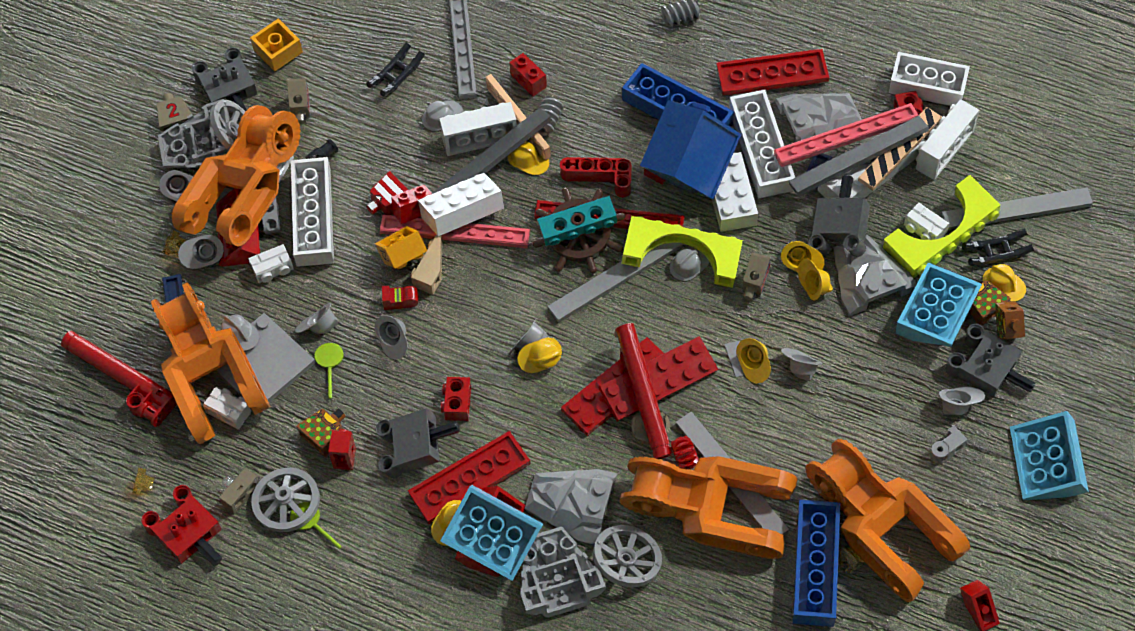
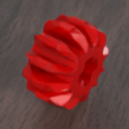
[671,436,699,470]

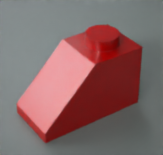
[960,580,1000,631]

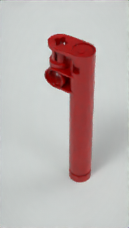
[614,323,673,459]
[61,331,177,427]

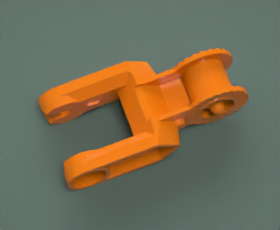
[172,105,301,246]
[151,282,270,445]
[805,438,970,602]
[619,456,798,559]

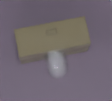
[219,468,259,514]

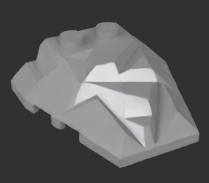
[775,93,862,142]
[158,99,231,168]
[833,235,917,317]
[525,469,618,546]
[520,527,606,617]

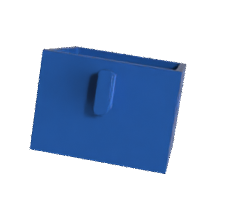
[640,100,741,199]

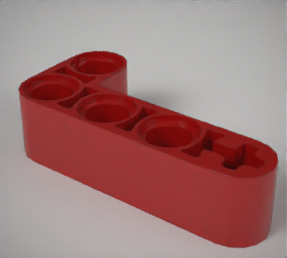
[560,157,632,198]

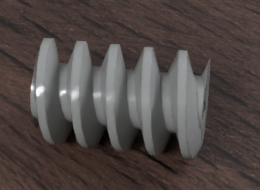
[661,0,700,27]
[538,96,564,136]

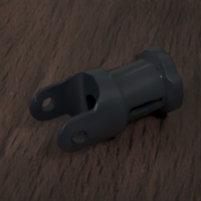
[305,138,338,159]

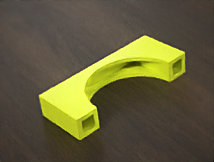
[883,175,1001,279]
[621,216,743,288]

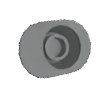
[422,101,464,131]
[159,170,193,201]
[178,235,224,269]
[669,246,709,281]
[295,303,338,334]
[221,315,260,351]
[375,315,408,360]
[509,318,547,355]
[781,348,823,381]
[939,387,985,415]

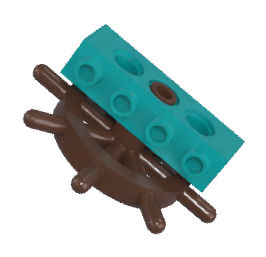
[533,188,626,274]

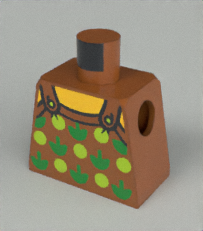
[969,279,1011,326]
[995,301,1025,339]
[296,409,346,457]

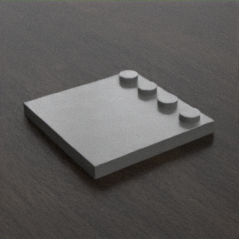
[215,313,316,402]

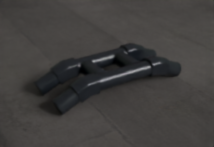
[366,42,425,97]
[962,228,1035,266]

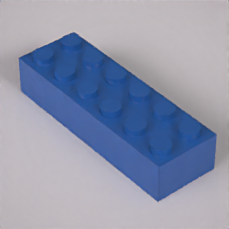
[622,63,734,127]
[792,500,840,627]

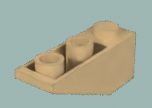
[410,235,442,295]

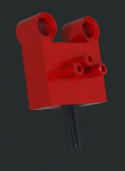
[141,485,222,566]

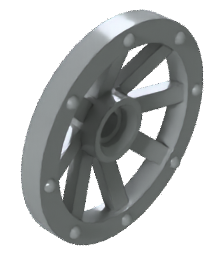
[210,100,245,150]
[251,468,320,532]
[593,525,662,587]

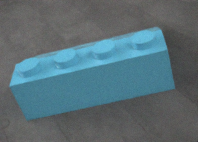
[895,263,982,346]
[1010,411,1089,500]
[440,485,543,581]

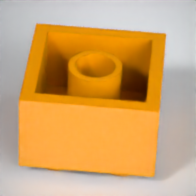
[250,18,303,72]
[375,226,427,269]

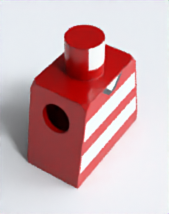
[366,171,408,215]

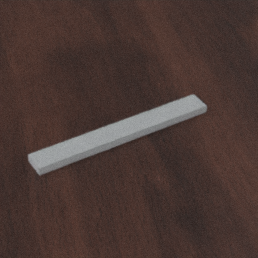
[449,0,477,99]
[942,188,1093,230]
[548,243,683,323]
[675,411,789,536]

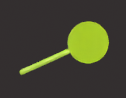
[315,343,344,399]
[290,502,341,549]

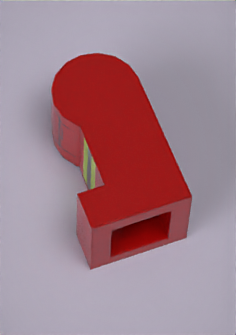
[382,286,418,310]

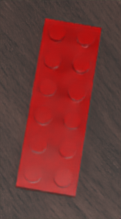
[716,49,830,96]
[598,336,719,422]
[561,337,664,436]
[408,431,531,524]

